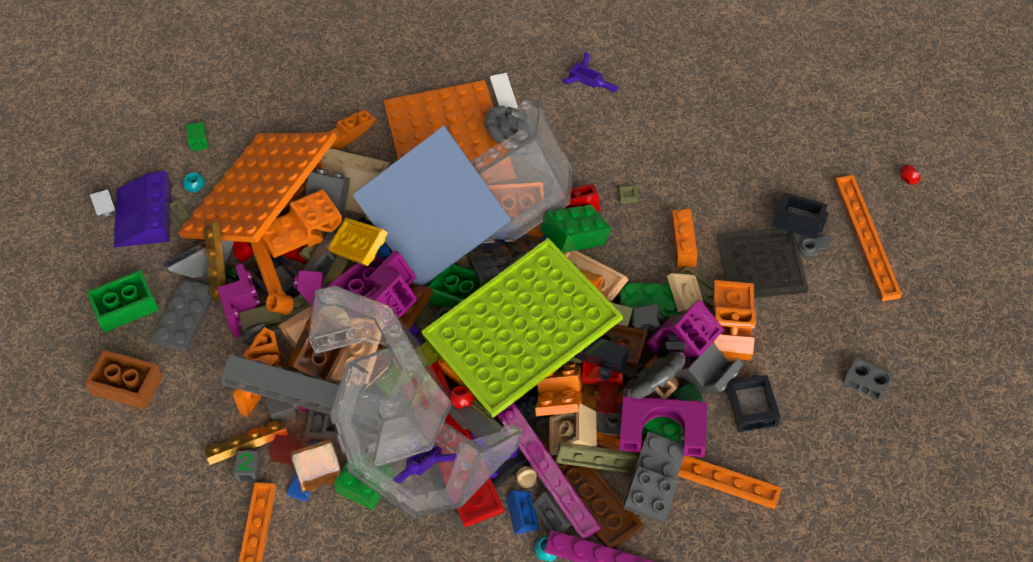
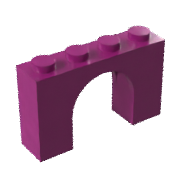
[619,396,707,457]

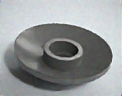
[596,403,623,435]

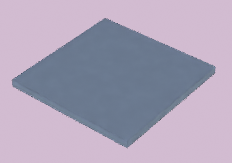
[353,126,513,286]

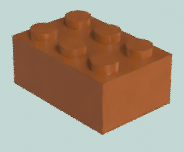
[85,350,163,410]

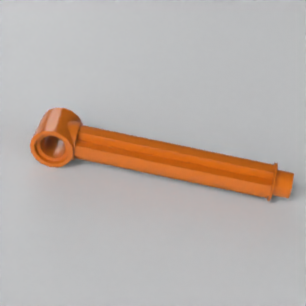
[250,238,294,315]

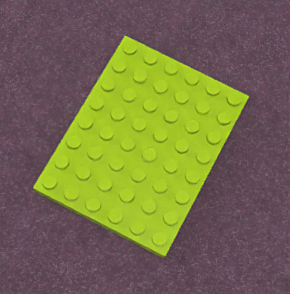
[421,238,623,418]

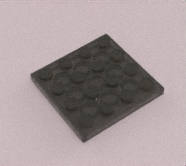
[717,228,808,298]
[465,235,541,287]

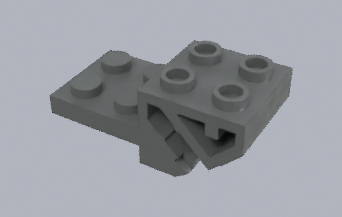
[623,432,684,524]

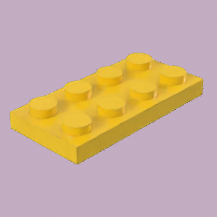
[327,218,388,266]

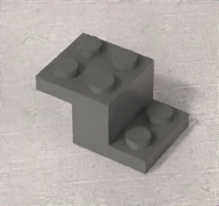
[674,343,743,394]

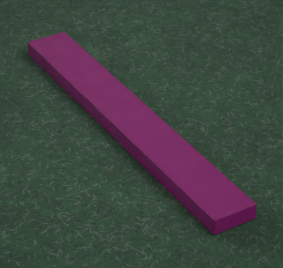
[497,402,601,540]

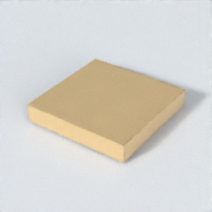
[667,273,704,313]

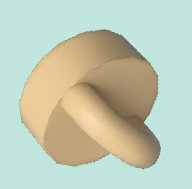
[516,466,537,488]

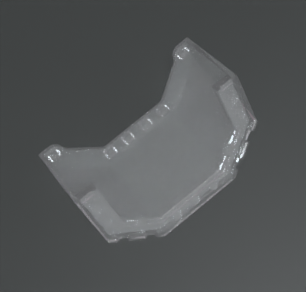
[471,99,573,244]
[308,286,452,467]
[330,346,524,519]

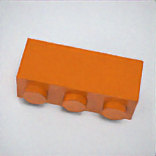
[671,209,698,268]

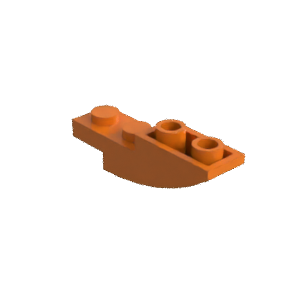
[326,109,376,150]

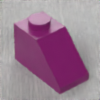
[294,271,324,311]

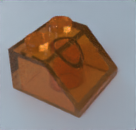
[290,439,341,492]

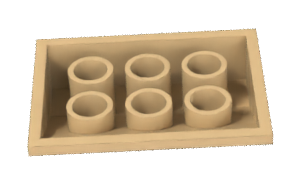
[322,148,391,214]

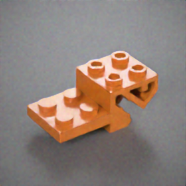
[261,189,342,258]
[713,280,756,361]
[233,327,283,418]
[535,362,583,416]

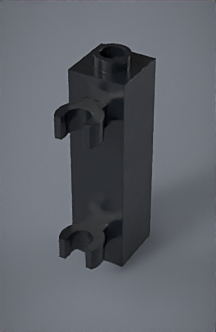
[562,338,630,382]

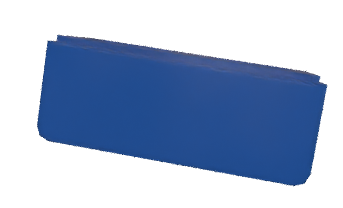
[506,490,539,534]

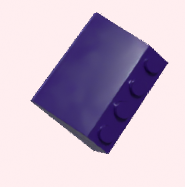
[114,171,172,247]

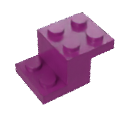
[368,250,418,327]
[217,263,260,338]
[646,299,724,360]

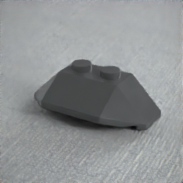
[162,241,234,278]

